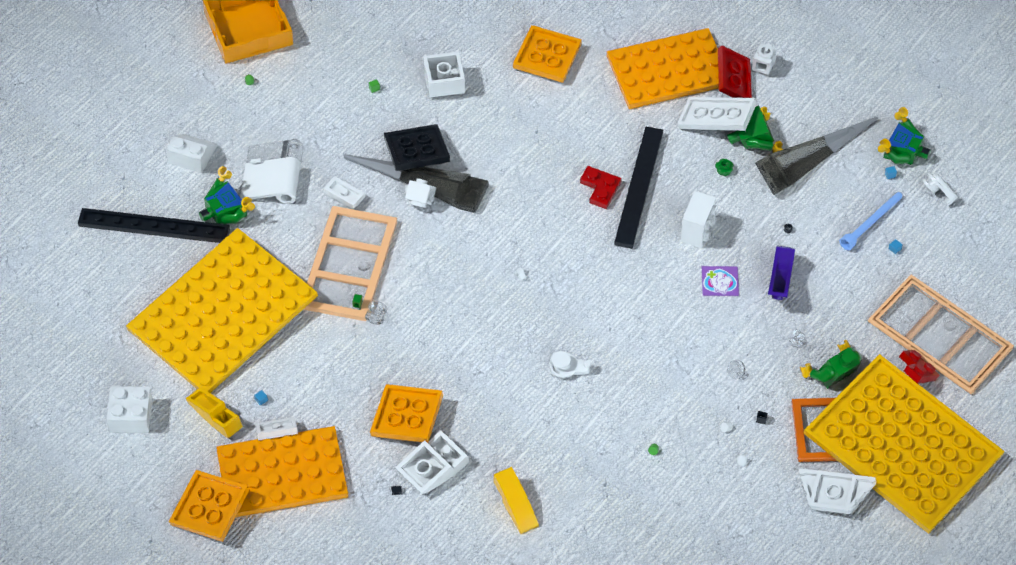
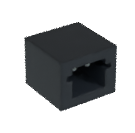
[756,411,768,425]

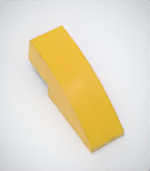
[186,387,243,439]
[494,467,539,534]

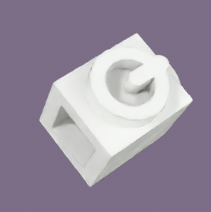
[752,43,777,75]
[405,178,436,208]

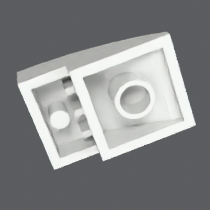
[395,430,470,495]

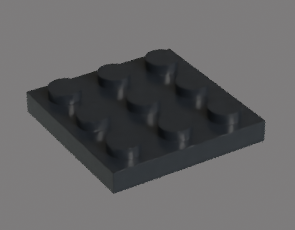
[384,124,450,171]

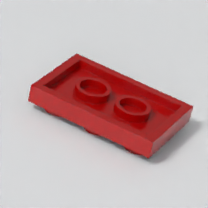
[718,45,752,98]

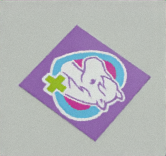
[701,266,739,296]

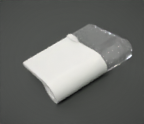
[240,139,304,204]

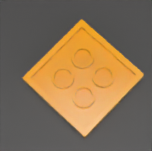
[513,25,582,83]
[370,384,443,443]
[168,470,250,542]

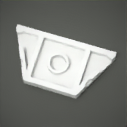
[799,468,877,514]

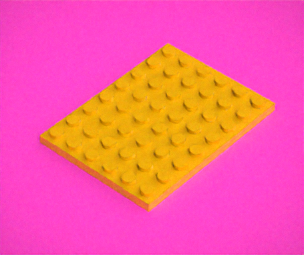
[126,228,318,393]
[803,354,1005,534]

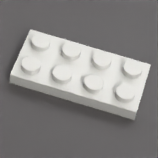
[677,97,757,131]

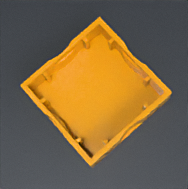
[203,0,293,64]

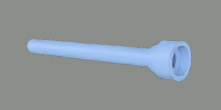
[839,192,902,251]

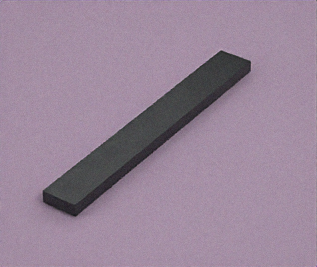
[614,126,664,249]
[78,208,230,243]

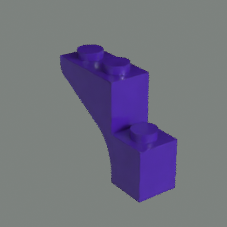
[768,245,796,300]

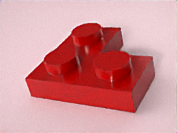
[580,166,622,209]
[899,350,940,384]

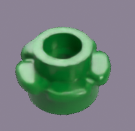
[715,159,734,176]

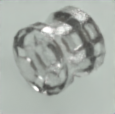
[365,301,387,325]

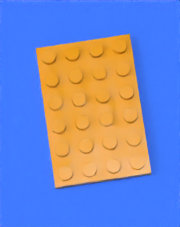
[606,28,719,109]
[216,426,349,517]

